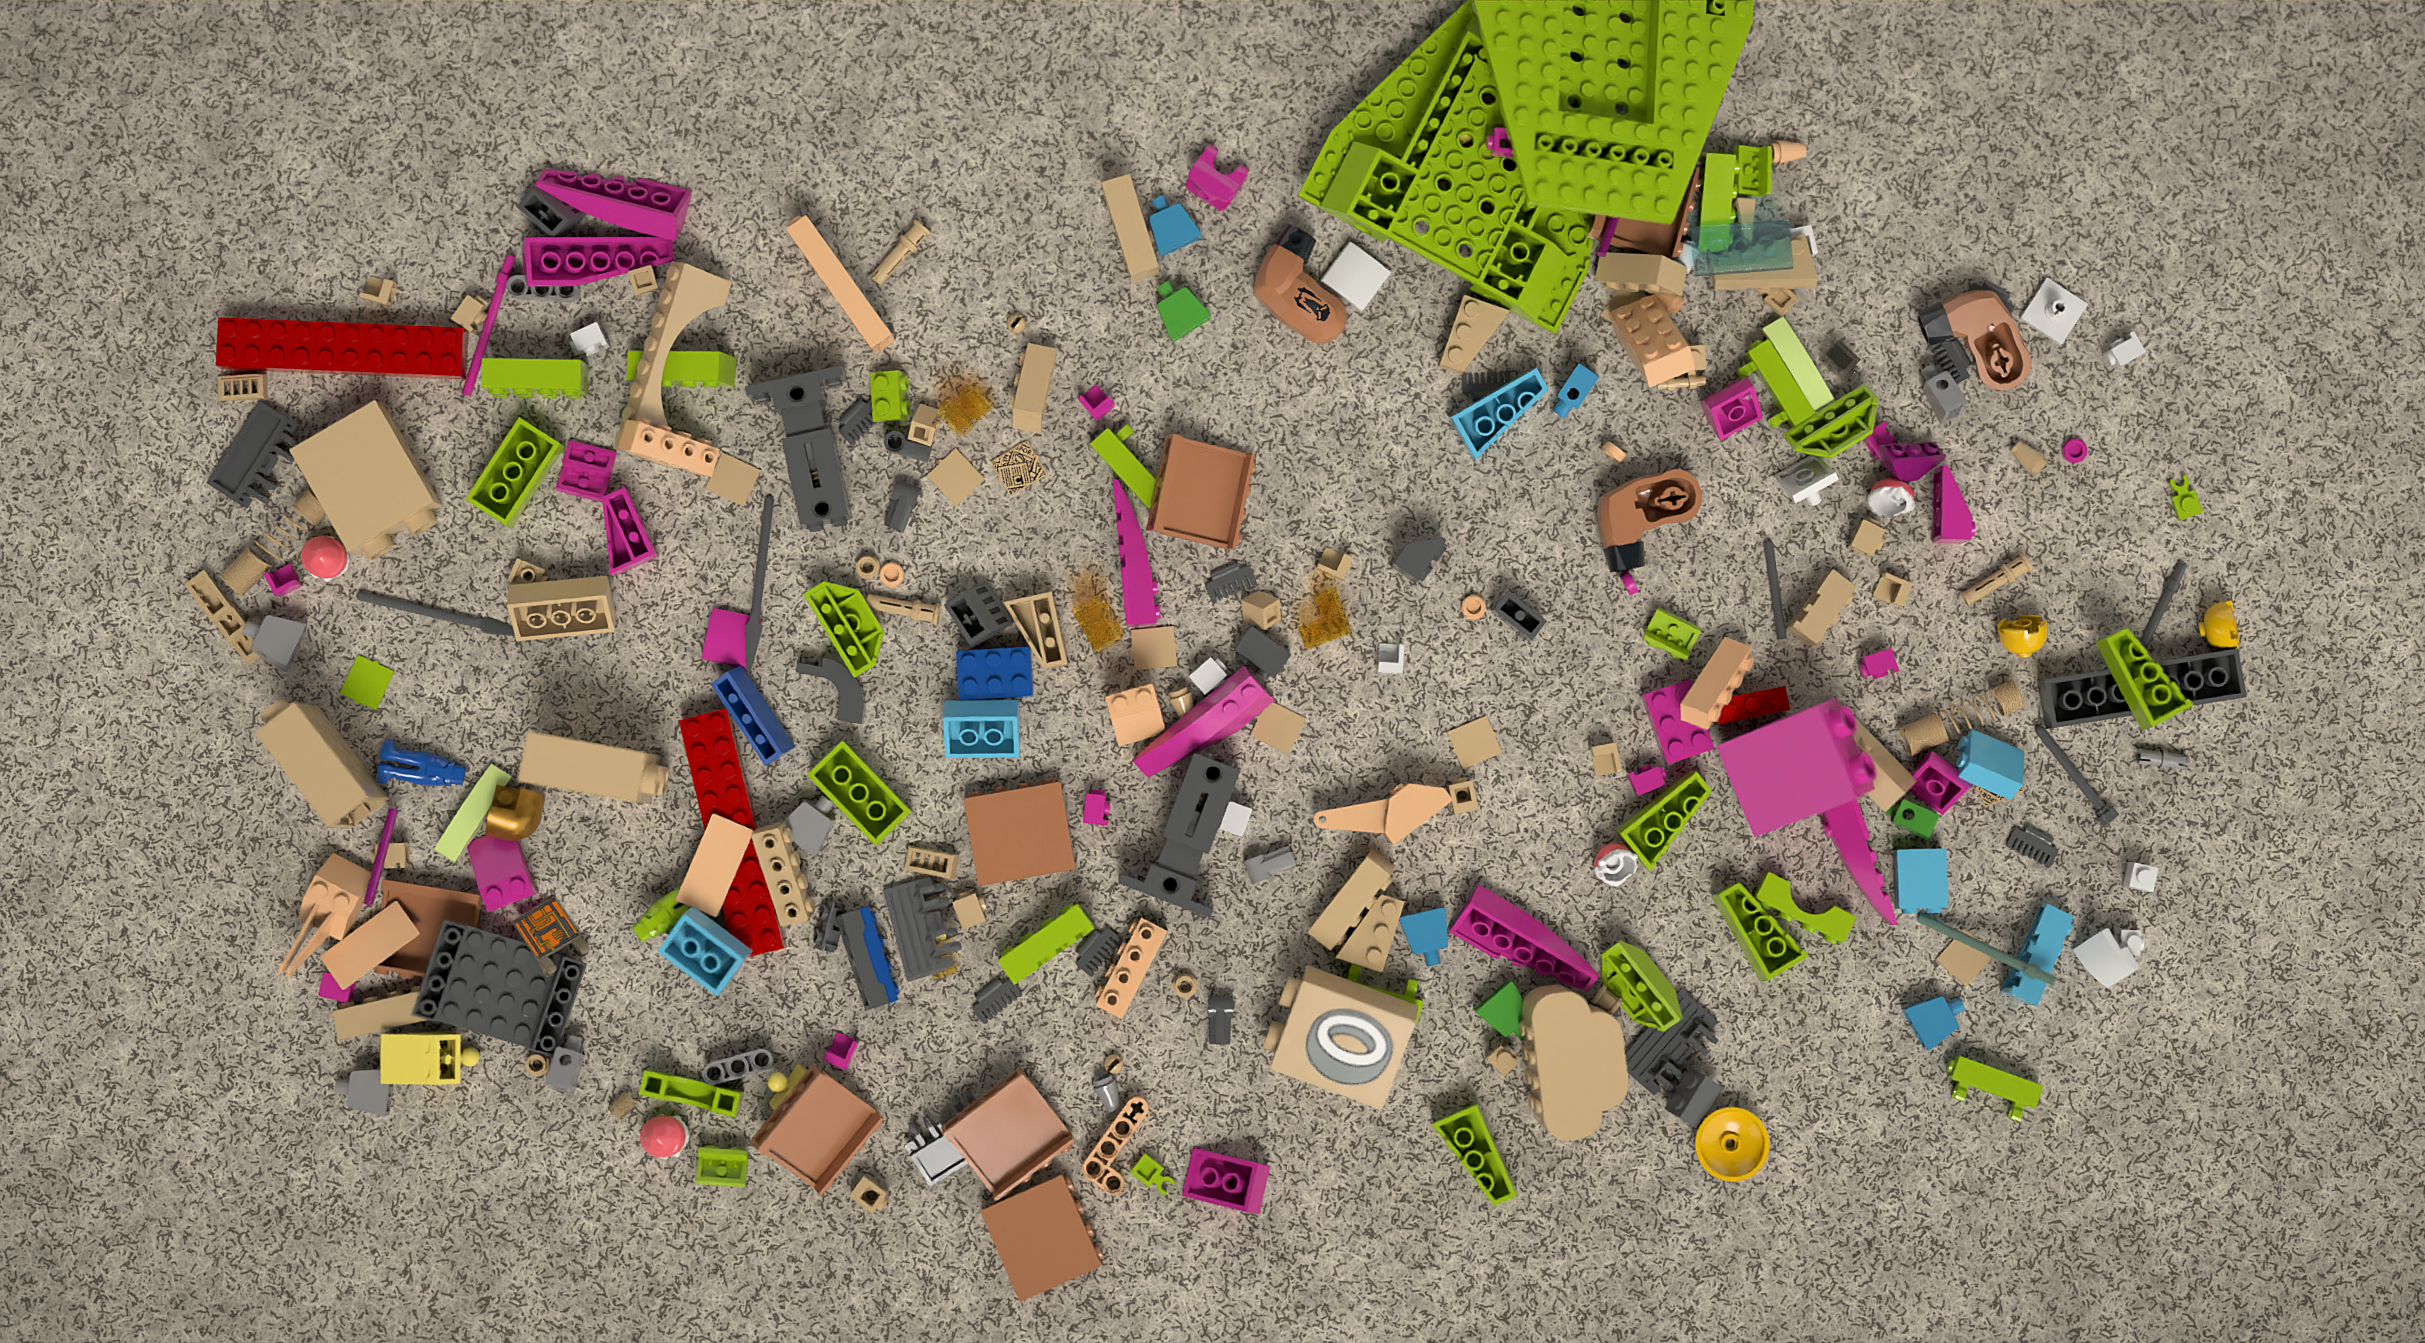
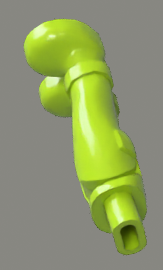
[631,884,700,943]

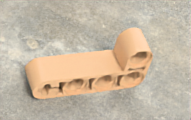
[1082,1096,1149,1194]

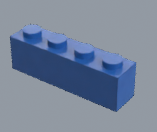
[711,665,796,766]

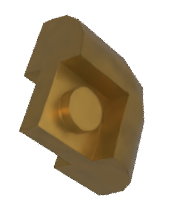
[485,784,545,841]

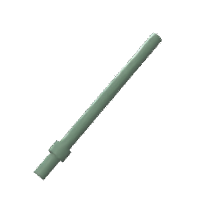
[1918,913,2057,986]

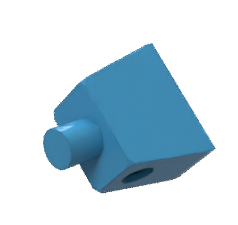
[1149,195,1202,258]
[1553,363,1599,419]
[1399,907,1448,967]
[1902,995,1966,1051]

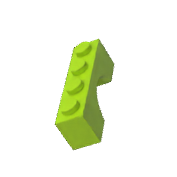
[1753,872,1857,945]
[639,1069,745,1118]

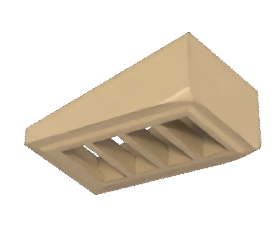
[1732,198,1756,250]
[218,374,268,401]
[904,845,960,879]

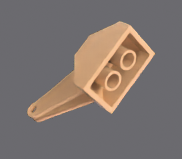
[1313,783,1453,845]
[278,853,371,978]

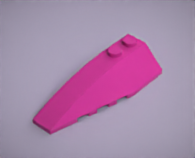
[536,169,692,241]
[522,237,674,286]
[1113,479,1161,627]
[1132,666,1275,778]
[1818,799,1898,926]
[1449,884,1599,992]

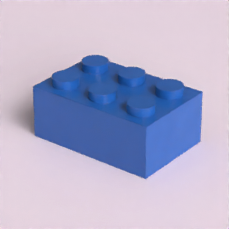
[956,647,1034,701]

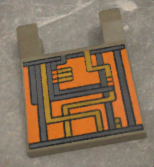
[512,897,590,977]

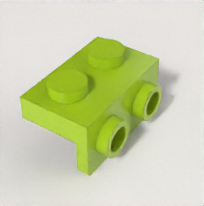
[1733,145,1773,197]
[870,370,911,422]
[1643,607,1702,660]
[695,1145,749,1188]

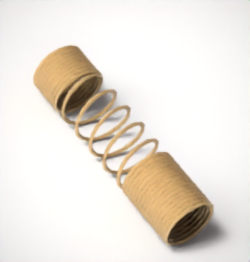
[220,489,326,596]
[1899,680,2024,756]

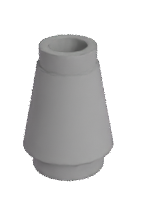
[1093,1074,1121,1112]

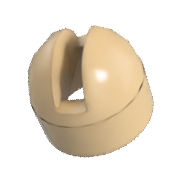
[1006,314,1026,334]
[1104,1054,1123,1074]

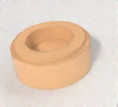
[1602,441,1626,463]
[879,562,904,587]
[1461,595,1486,620]

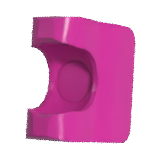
[1185,145,1250,211]

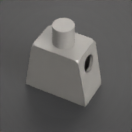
[1921,364,1968,425]
[242,615,306,672]
[784,794,835,857]
[545,1035,585,1095]
[335,1069,394,1116]

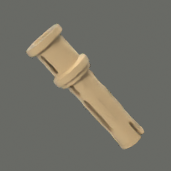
[869,219,932,286]
[1960,552,2033,607]
[866,594,942,626]

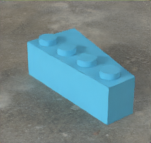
[1448,368,1548,460]
[2000,903,2074,1006]

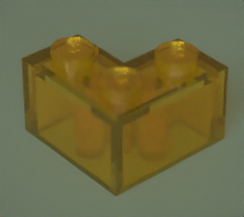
[937,383,995,440]
[1297,587,1352,652]
[1072,595,1124,655]

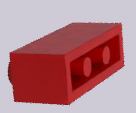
[1714,686,1790,725]

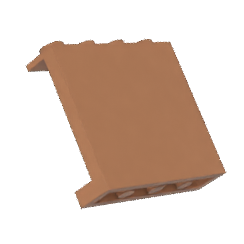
[1587,167,1702,260]
[1146,434,1256,550]
[963,778,1076,886]
[374,879,483,981]
[750,1064,884,1196]
[941,1067,1075,1201]
[980,1173,1105,1302]

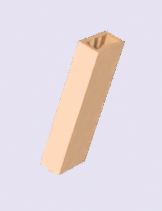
[786,215,895,355]

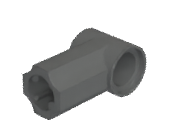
[884,431,933,463]
[884,480,922,532]
[1208,996,1233,1045]

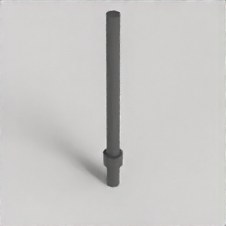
[2139,562,2187,649]

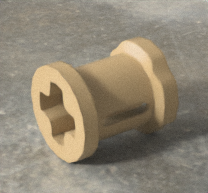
[1591,985,1624,1016]

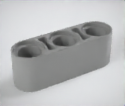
[506,275,581,302]
[703,1048,775,1085]

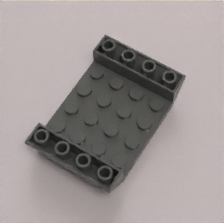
[411,920,587,1057]

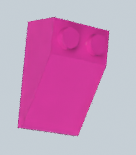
[1933,465,1976,544]
[467,836,539,912]
[1182,1148,1270,1214]

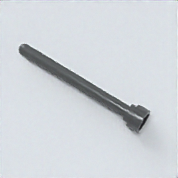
[2035,726,2119,826]

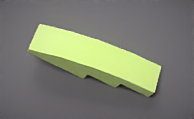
[1762,317,1835,413]
[434,764,512,863]

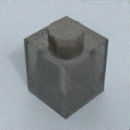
[1819,340,1861,380]

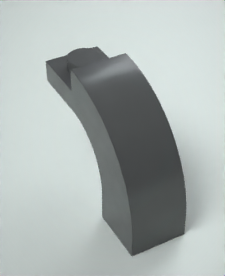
[796,657,866,724]

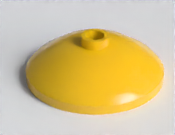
[1695,1107,1770,1182]

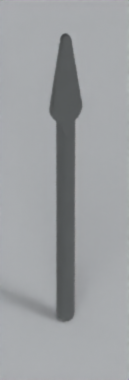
[745,496,774,672]
[356,591,515,636]

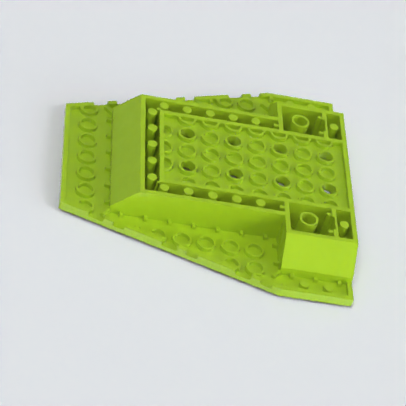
[1297,0,1621,335]
[1472,0,1754,224]

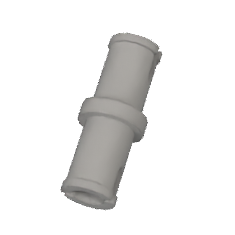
[2136,748,2189,770]

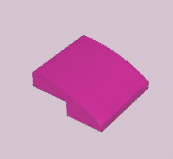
[556,440,617,502]
[702,608,761,669]

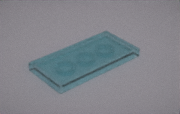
[1690,220,1793,277]

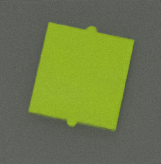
[340,655,395,710]

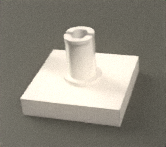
[2019,278,2088,345]
[1773,455,1839,506]

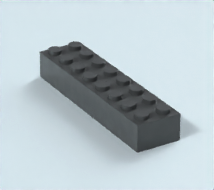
[2038,649,2247,729]

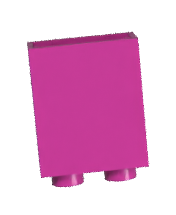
[1716,697,1877,837]

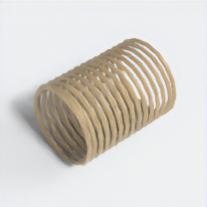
[608,1090,638,1120]

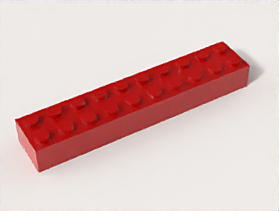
[215,317,469,380]
[678,709,787,957]

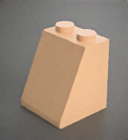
[1105,683,1166,746]

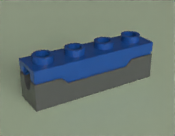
[835,906,899,1011]

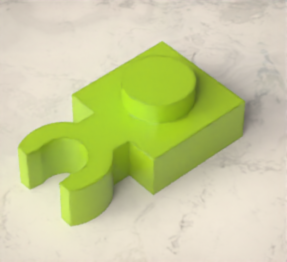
[2169,475,2203,521]
[1130,1153,1175,1195]

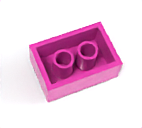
[1641,679,1714,765]

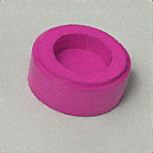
[2062,438,2087,463]
[1619,570,1639,595]

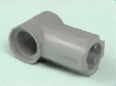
[1243,846,1296,885]

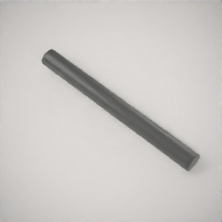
[1763,542,1787,640]

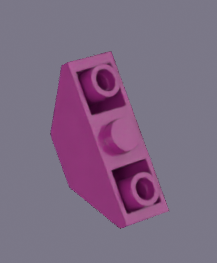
[1878,441,1946,482]

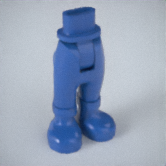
[377,738,466,787]

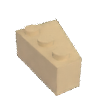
[1595,252,1688,296]
[1439,295,1510,375]
[1009,343,1057,433]
[1786,569,1856,646]
[1003,592,1069,670]
[1334,894,1404,972]

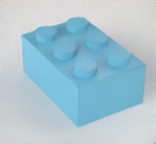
[943,700,1021,758]
[657,906,752,996]

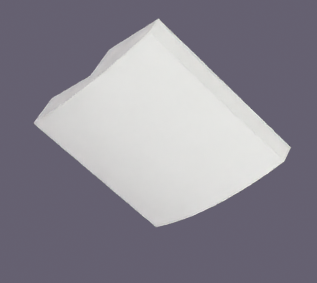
[1320,241,1391,311]
[2073,928,2140,988]

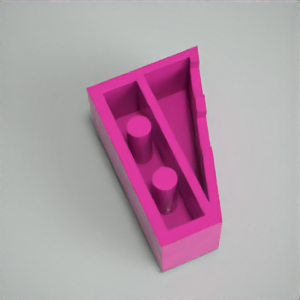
[602,487,659,577]

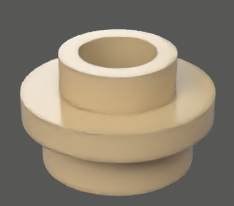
[855,554,880,579]
[1173,973,1197,998]
[525,1052,550,1076]

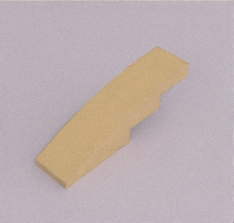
[184,570,260,665]

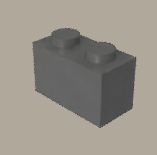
[1491,591,1547,642]
[1234,626,1291,680]
[1664,1067,1723,1129]

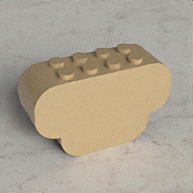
[1519,984,1628,1141]

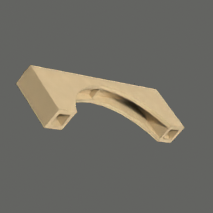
[613,261,732,468]

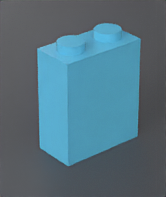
[1956,729,2024,800]
[1893,848,1948,914]

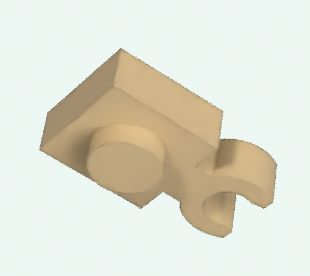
[1754,288,1799,317]

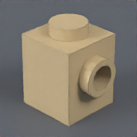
[1847,518,1886,558]
[952,890,988,930]

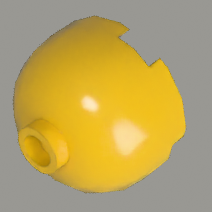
[2199,600,2240,650]
[1997,615,2048,658]

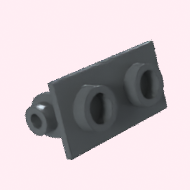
[813,900,846,953]

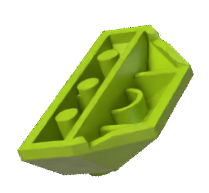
[1782,383,1879,459]
[803,581,885,678]
[1601,940,1683,1032]

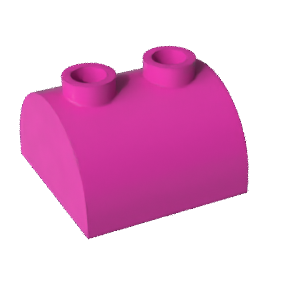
[1701,377,1763,441]
[1908,750,1971,815]

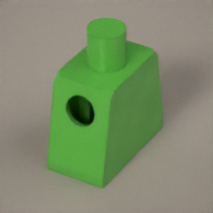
[1156,281,1211,344]
[1881,799,1940,841]
[1473,979,1524,1041]

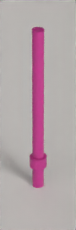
[461,255,515,397]

